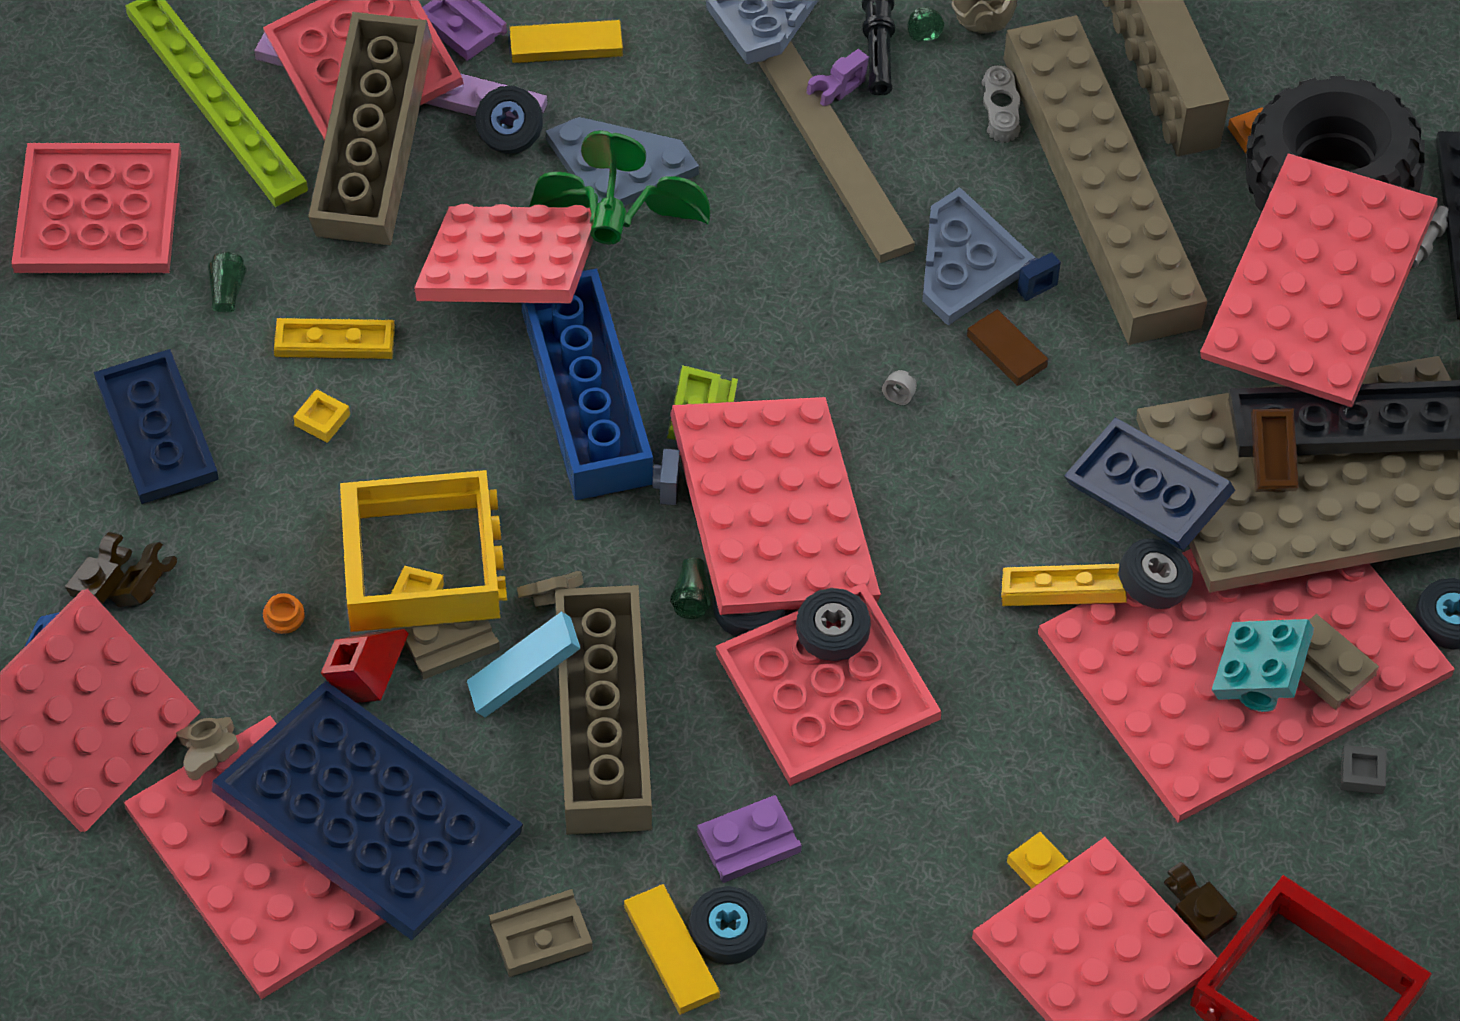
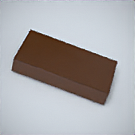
[967,309,1048,386]
[1251,408,1299,492]

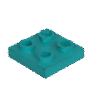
[1212,619,1314,712]

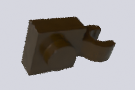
[65,532,132,605]
[108,541,178,608]
[1164,862,1238,942]

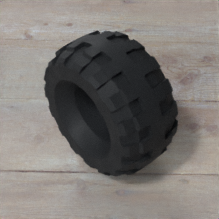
[1246,76,1425,213]

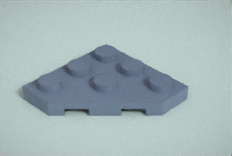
[706,0,819,64]
[546,117,699,206]
[922,187,1035,325]

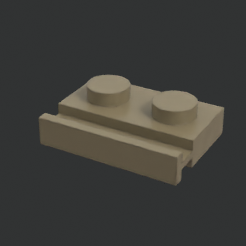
[1300,614,1379,710]
[399,619,500,680]
[489,889,593,977]

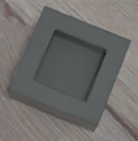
[1340,745,1386,795]

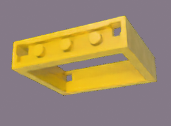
[340,470,507,632]

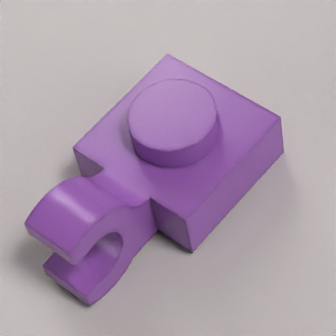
[806,49,869,106]

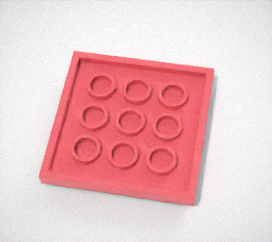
[263,0,464,141]
[12,143,181,273]
[415,204,594,303]
[716,582,941,786]
[0,589,200,832]
[972,837,1217,1021]

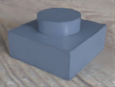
[653,449,680,505]

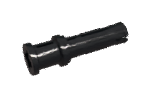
[862,0,895,95]

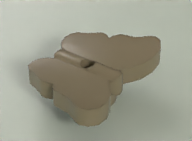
[517,571,584,607]
[176,717,239,780]

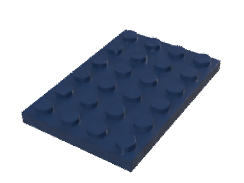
[211,681,523,941]

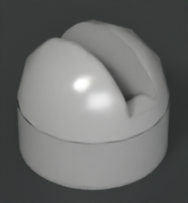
[882,370,917,405]

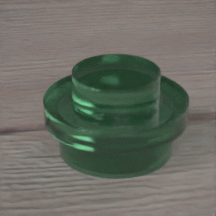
[907,7,944,42]

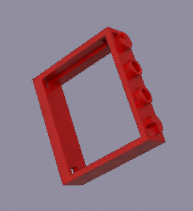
[1190,875,1432,1021]

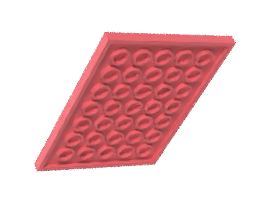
[1038,549,1455,822]

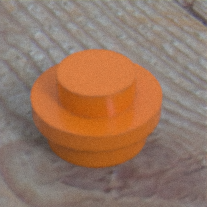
[263,593,305,634]

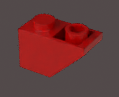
[321,629,409,703]

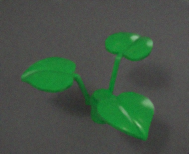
[529,130,711,245]

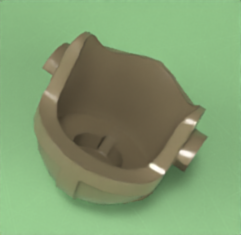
[952,0,1017,33]

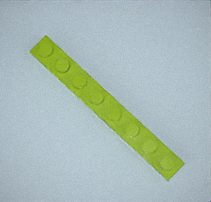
[125,0,308,207]

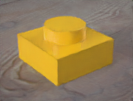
[293,389,350,443]
[391,566,444,594]
[1007,832,1069,889]

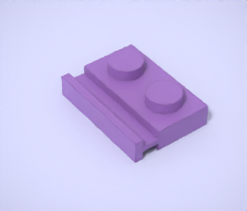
[422,0,507,61]
[697,795,802,883]

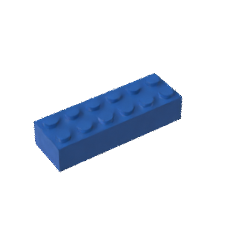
[521,268,653,500]

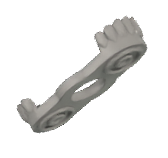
[981,65,1021,143]

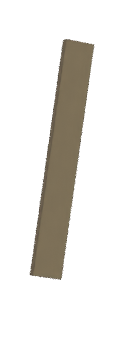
[758,41,915,263]

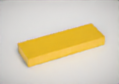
[510,20,623,63]
[274,318,395,359]
[1001,564,1127,606]
[624,884,720,1015]

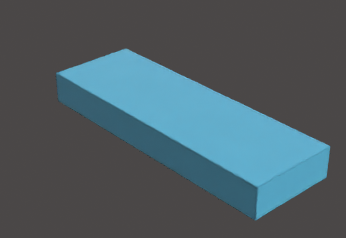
[467,611,581,717]

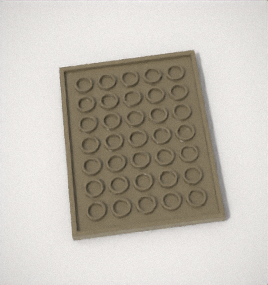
[1136,356,1460,593]

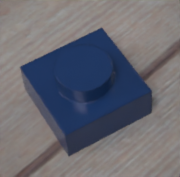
[1017,252,1061,301]

